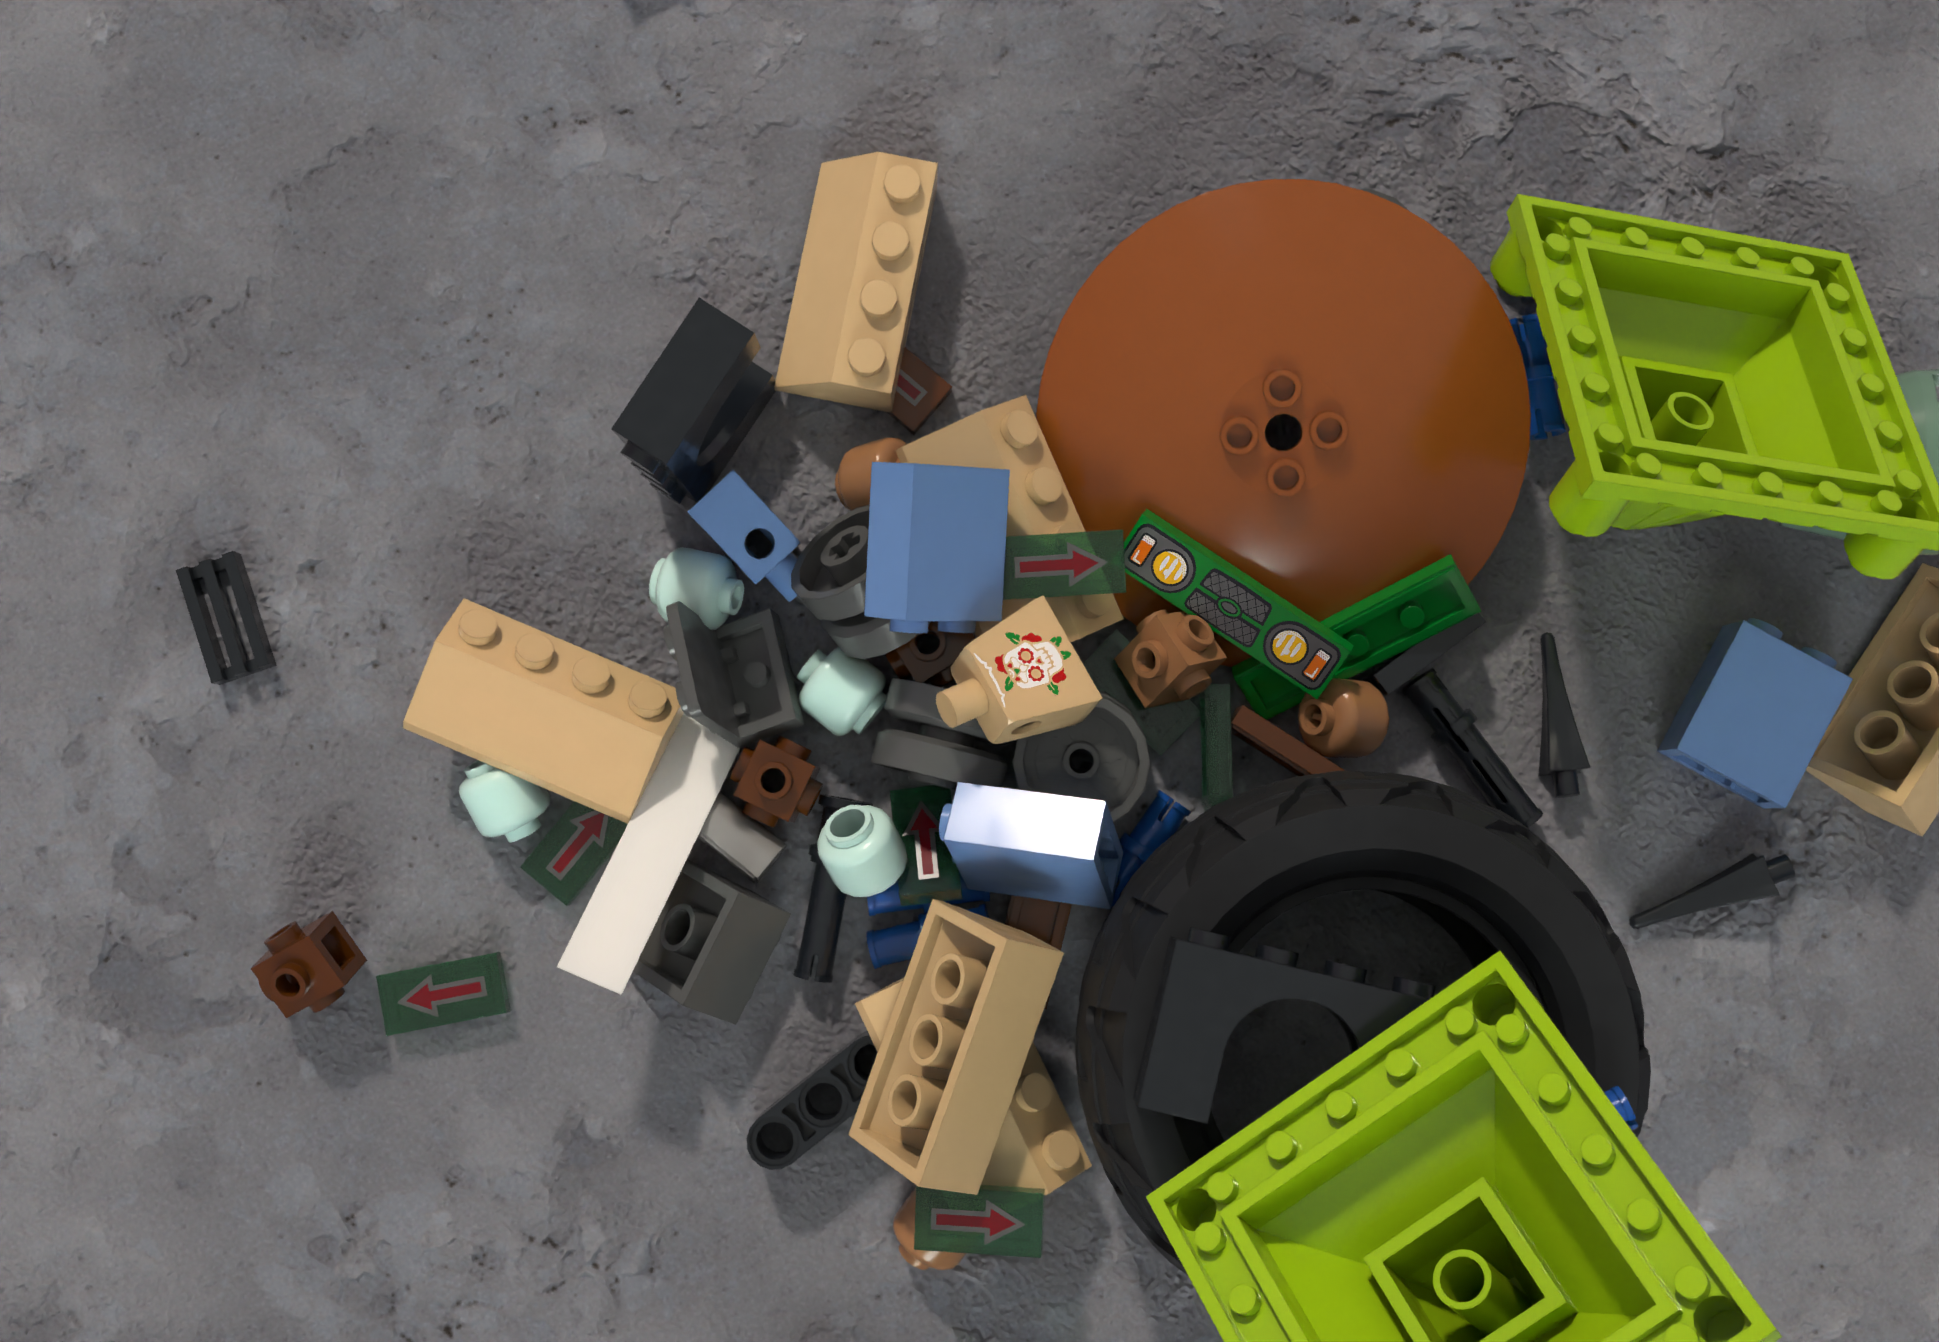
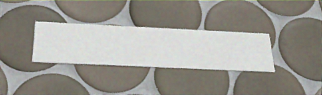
[557,713,741,995]

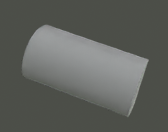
[697,791,787,883]

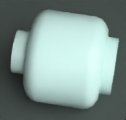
[649,547,744,630]
[796,647,888,736]
[459,760,551,843]
[817,805,908,897]

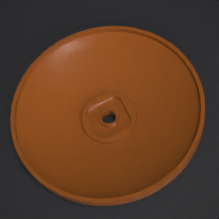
[1036,179,1531,667]

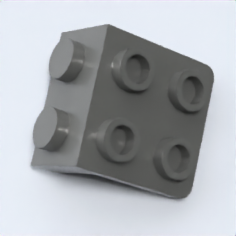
[663,601,805,748]

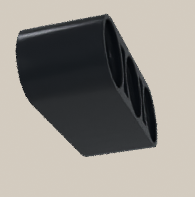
[746,1031,873,1170]

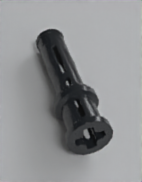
[793,794,873,983]

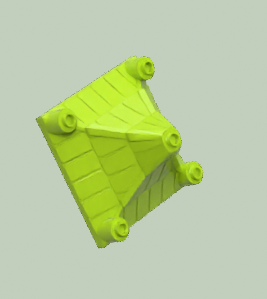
[1490,194,1939,579]
[1146,951,1782,1342]

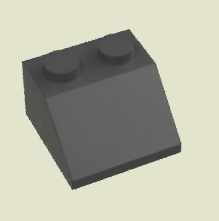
[633,859,791,1025]

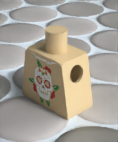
[936,595,1103,744]

